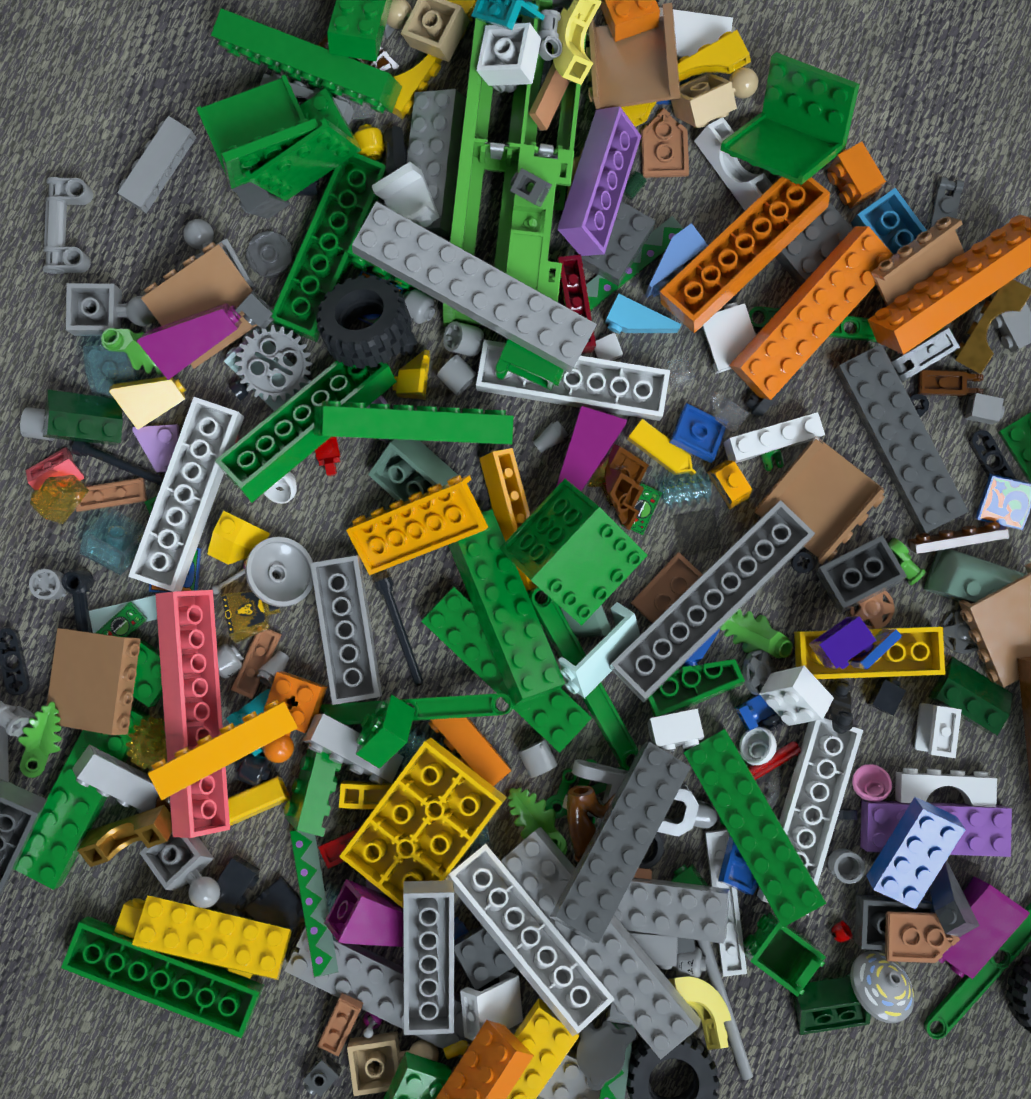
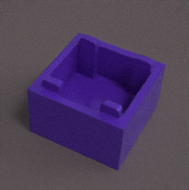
[809,616,877,669]

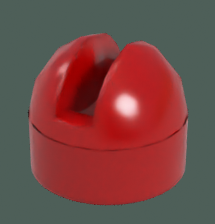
[831,921,853,942]

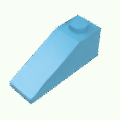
[605,294,682,334]

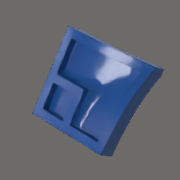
[718,835,759,895]

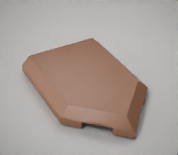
[641,108,689,178]
[885,911,960,963]

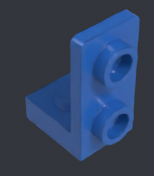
[734,695,776,730]

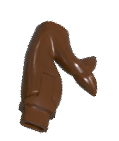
[567,786,616,863]

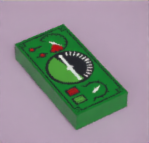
[621,483,662,535]
[96,602,147,638]

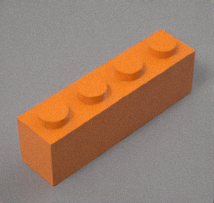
[428,717,511,786]

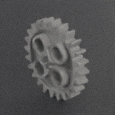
[235,325,312,402]

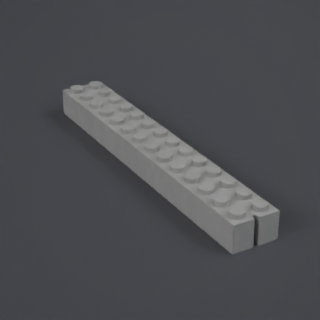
[284,927,600,1099]

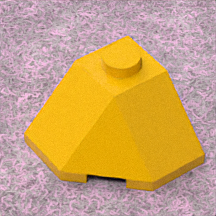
[393,350,430,400]
[207,511,270,565]

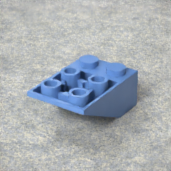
[645,223,708,298]

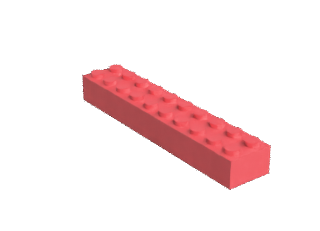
[156,590,230,838]

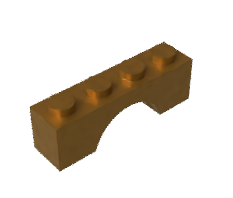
[954,279,1031,374]
[77,805,172,867]

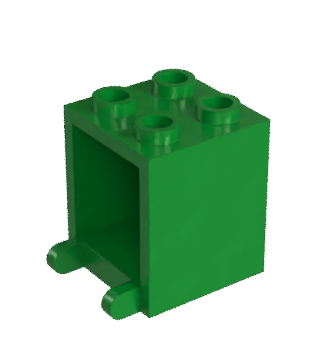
[496,339,564,390]
[743,912,826,997]

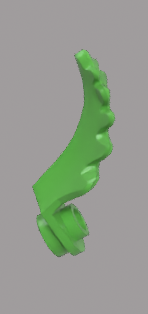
[101,328,162,374]
[720,609,792,658]
[18,702,62,778]
[508,787,567,855]

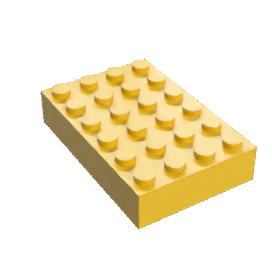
[339,738,507,908]

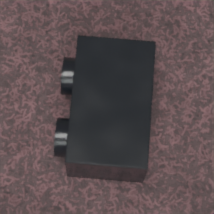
[214,855,260,914]

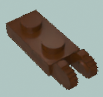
[917,370,984,396]

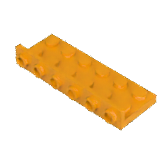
[346,475,488,575]

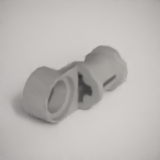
[538,10,562,61]

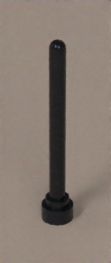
[71,441,164,486]
[374,577,423,686]

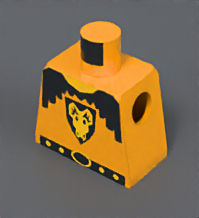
[706,460,752,510]

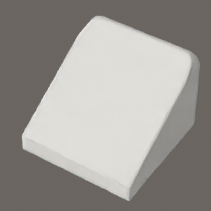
[594,333,623,361]

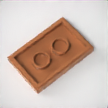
[631,552,703,624]

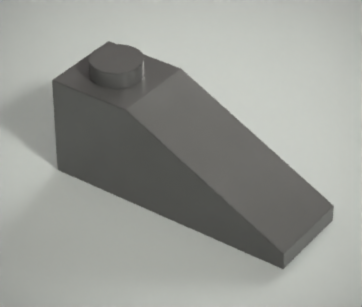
[929,860,980,937]

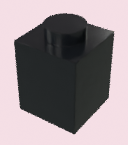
[867,677,906,716]

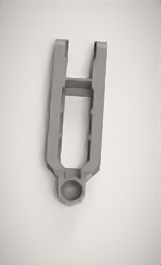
[562,760,717,837]

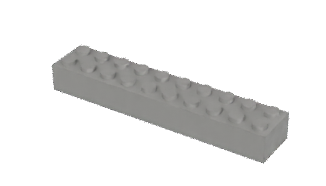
[352,202,597,373]
[610,500,815,703]
[501,827,701,1060]

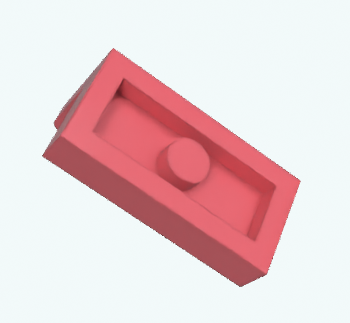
[25,447,84,501]

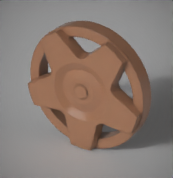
[850,591,895,629]

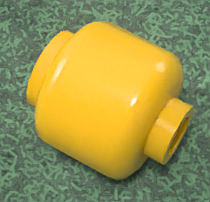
[354,124,385,161]

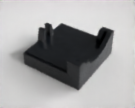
[244,876,304,931]

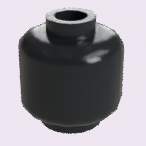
[234,753,272,786]

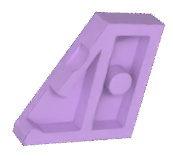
[132,424,179,473]

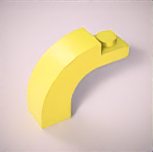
[552,0,601,85]
[668,977,731,1050]

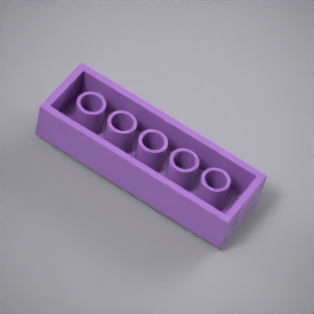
[558,106,641,256]
[860,800,1012,857]

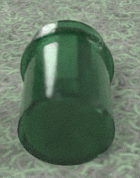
[623,171,647,200]

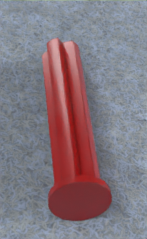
[748,741,801,780]

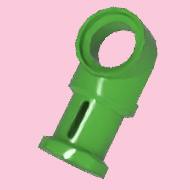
[888,538,926,586]

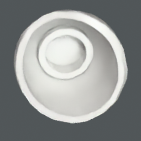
[264,472,297,504]
[739,727,777,765]

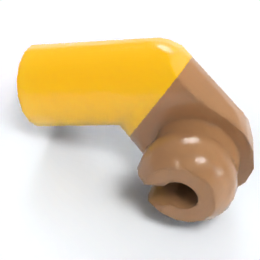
[443,1040,471,1060]

